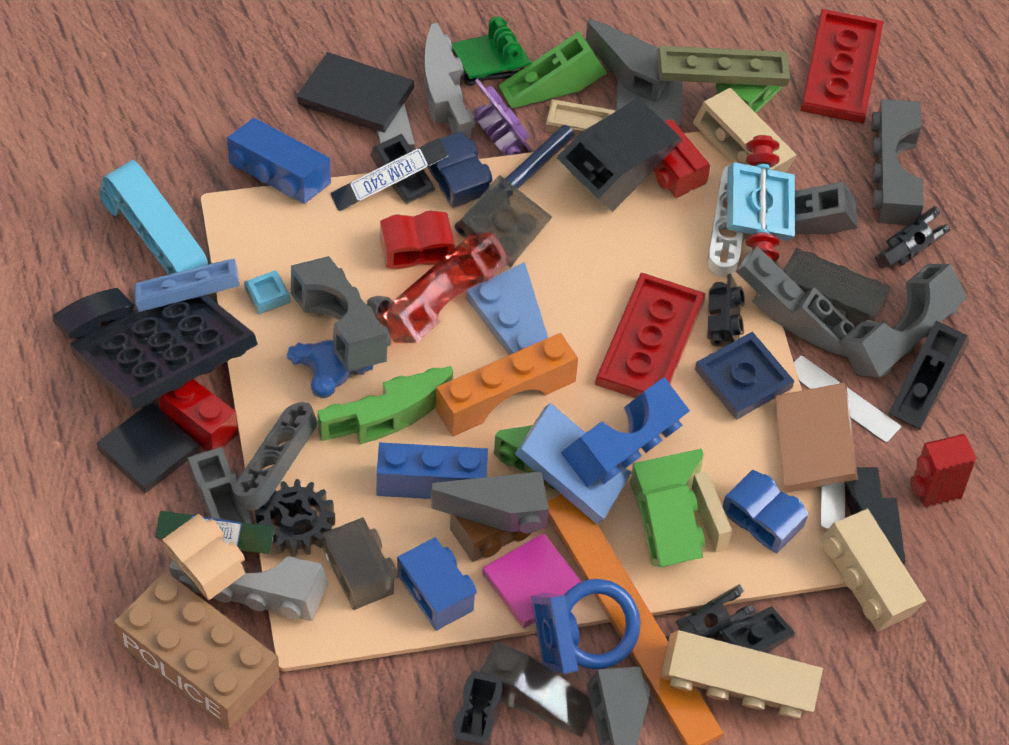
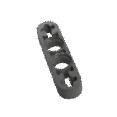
[233,402,318,510]

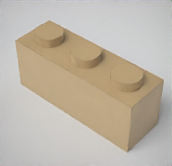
[693,88,797,173]
[820,509,926,632]

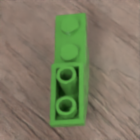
[317,366,453,445]

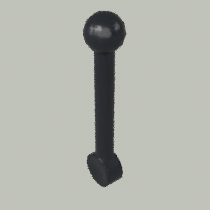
[464,66,525,86]

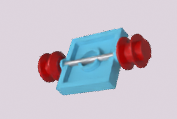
[727,135,795,262]

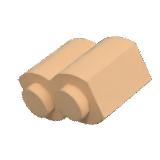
[162,514,245,600]

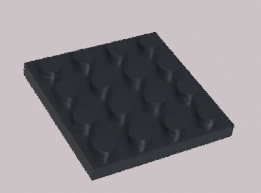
[70,295,258,410]

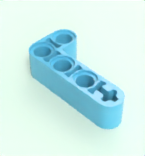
[99,160,208,275]

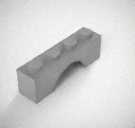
[169,556,328,621]

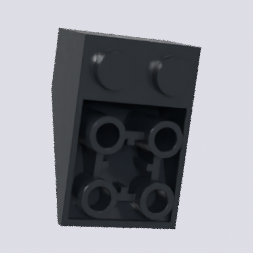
[556,98,683,212]

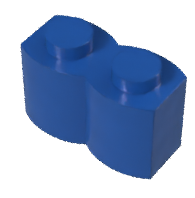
[722,470,809,553]

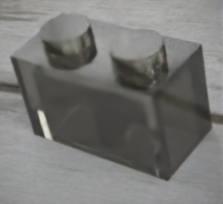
[323,517,398,610]

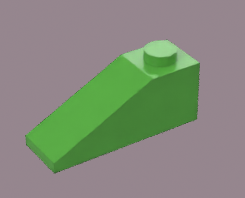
[498,31,607,109]

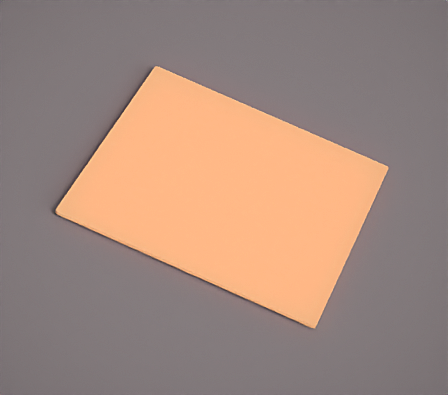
[201,131,847,672]

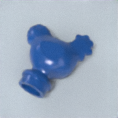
[287,340,373,398]

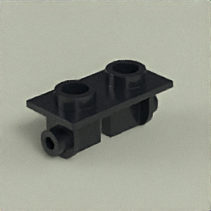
[707,273,745,346]

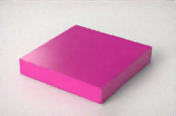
[482,533,581,629]

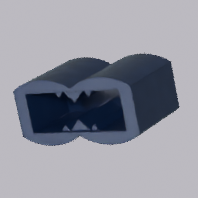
[426,131,493,208]

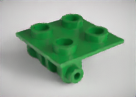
[451,16,531,79]

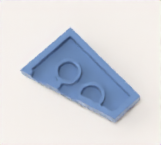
[466,262,548,355]

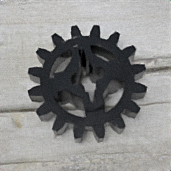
[255,479,336,557]

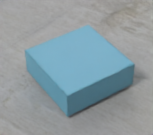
[244,270,290,314]

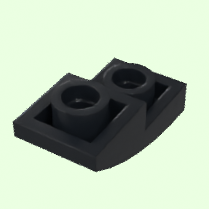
[52,288,134,339]

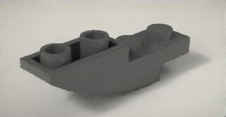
[736,246,855,357]

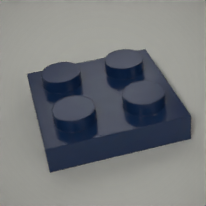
[695,331,794,420]

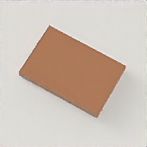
[775,382,858,492]

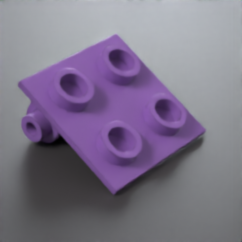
[474,79,532,156]

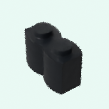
[453,671,502,745]

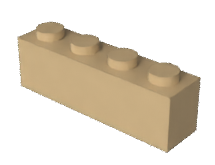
[660,630,823,719]

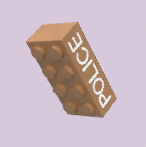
[114,571,280,730]

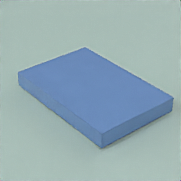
[515,403,632,525]

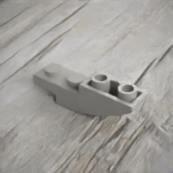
[424,23,475,140]

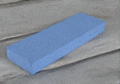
[134,258,240,312]

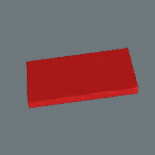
[800,9,884,124]
[595,272,706,398]

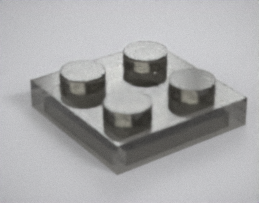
[457,175,552,268]

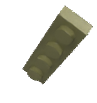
[657,45,790,86]

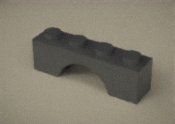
[871,99,924,225]
[291,256,391,372]
[839,264,967,378]

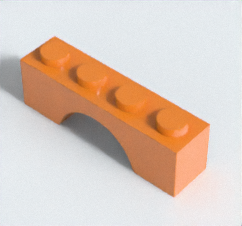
[436,332,578,437]

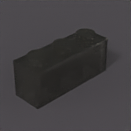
[783,248,891,327]

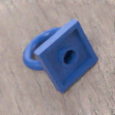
[531,579,641,674]

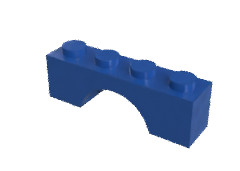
[561,377,690,488]

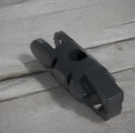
[874,205,950,268]
[666,584,756,641]

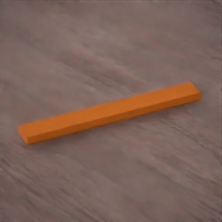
[547,494,724,745]

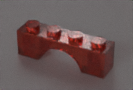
[377,232,511,343]

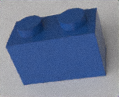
[397,537,477,631]

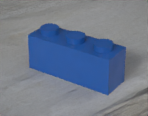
[227,118,331,204]
[376,442,488,499]

